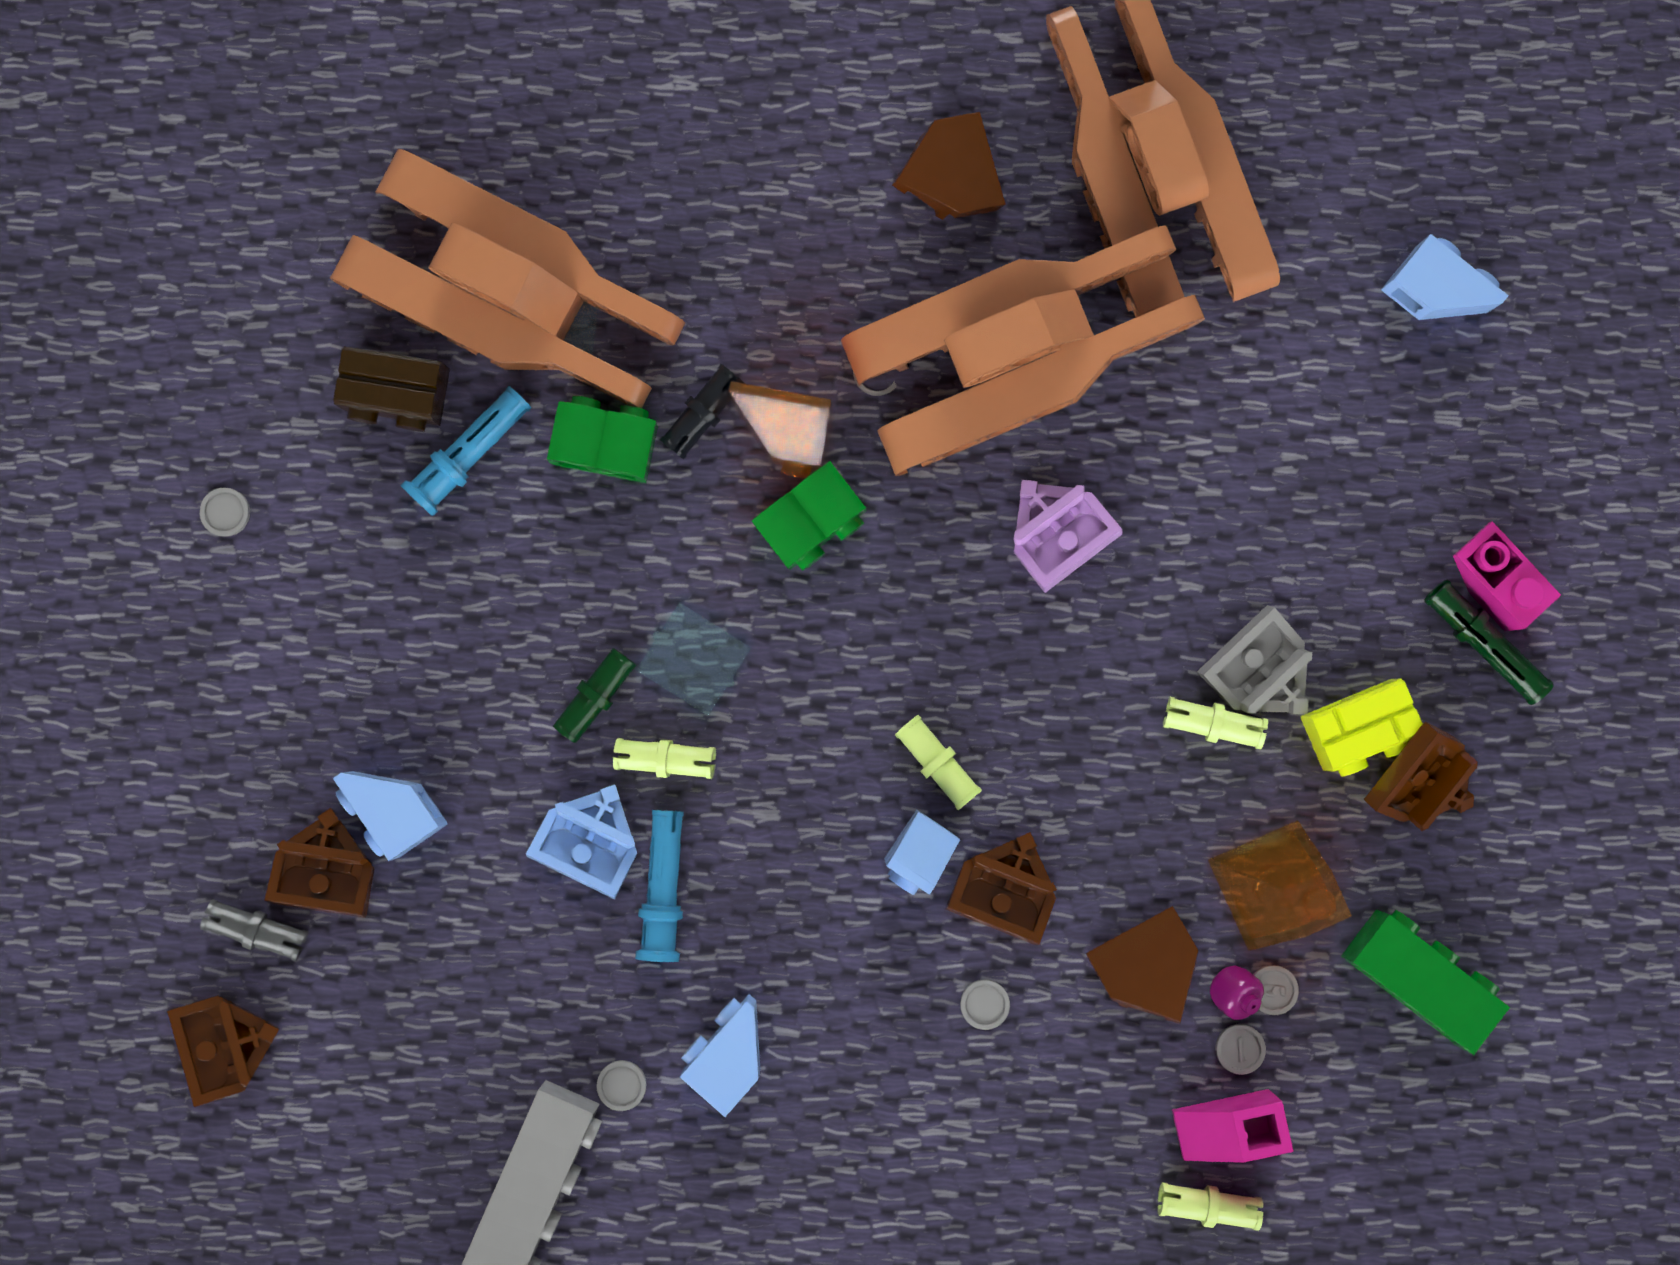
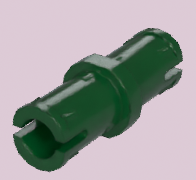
[553,648,636,743]

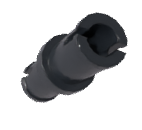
[660,364,745,459]

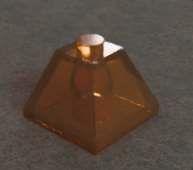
[729,381,832,478]
[1208,820,1352,951]

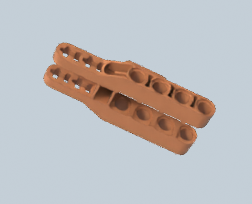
[1046,0,1280,318]
[330,149,686,409]
[841,225,1205,476]

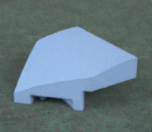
[526,785,637,899]

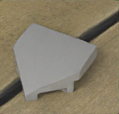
[1197,605,1312,714]

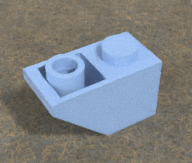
[1381,234,1509,320]
[333,771,448,861]
[884,809,960,895]
[680,994,760,1117]

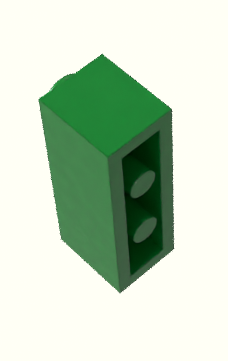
[1341,909,1510,1055]

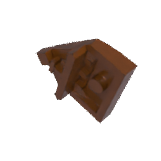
[892,112,1005,220]
[1364,722,1478,831]
[264,808,374,918]
[945,832,1057,946]
[1086,906,1198,1024]
[167,995,280,1107]

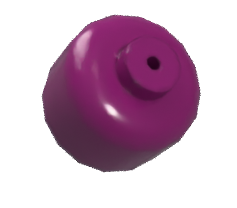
[1210,965,1264,1020]

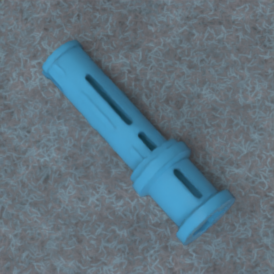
[400,386,532,516]
[635,810,684,962]

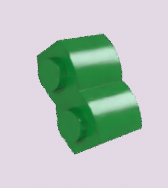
[547,396,658,483]
[752,461,867,571]

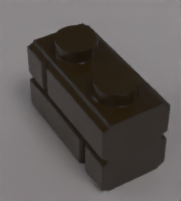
[333,346,450,432]

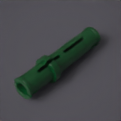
[1424,579,1554,705]

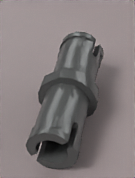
[200,899,308,961]

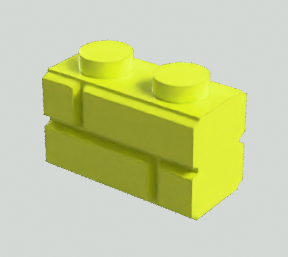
[1300,678,1423,777]

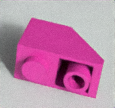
[1453,521,1561,631]
[1172,1089,1293,1163]

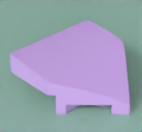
[1014,480,1122,593]

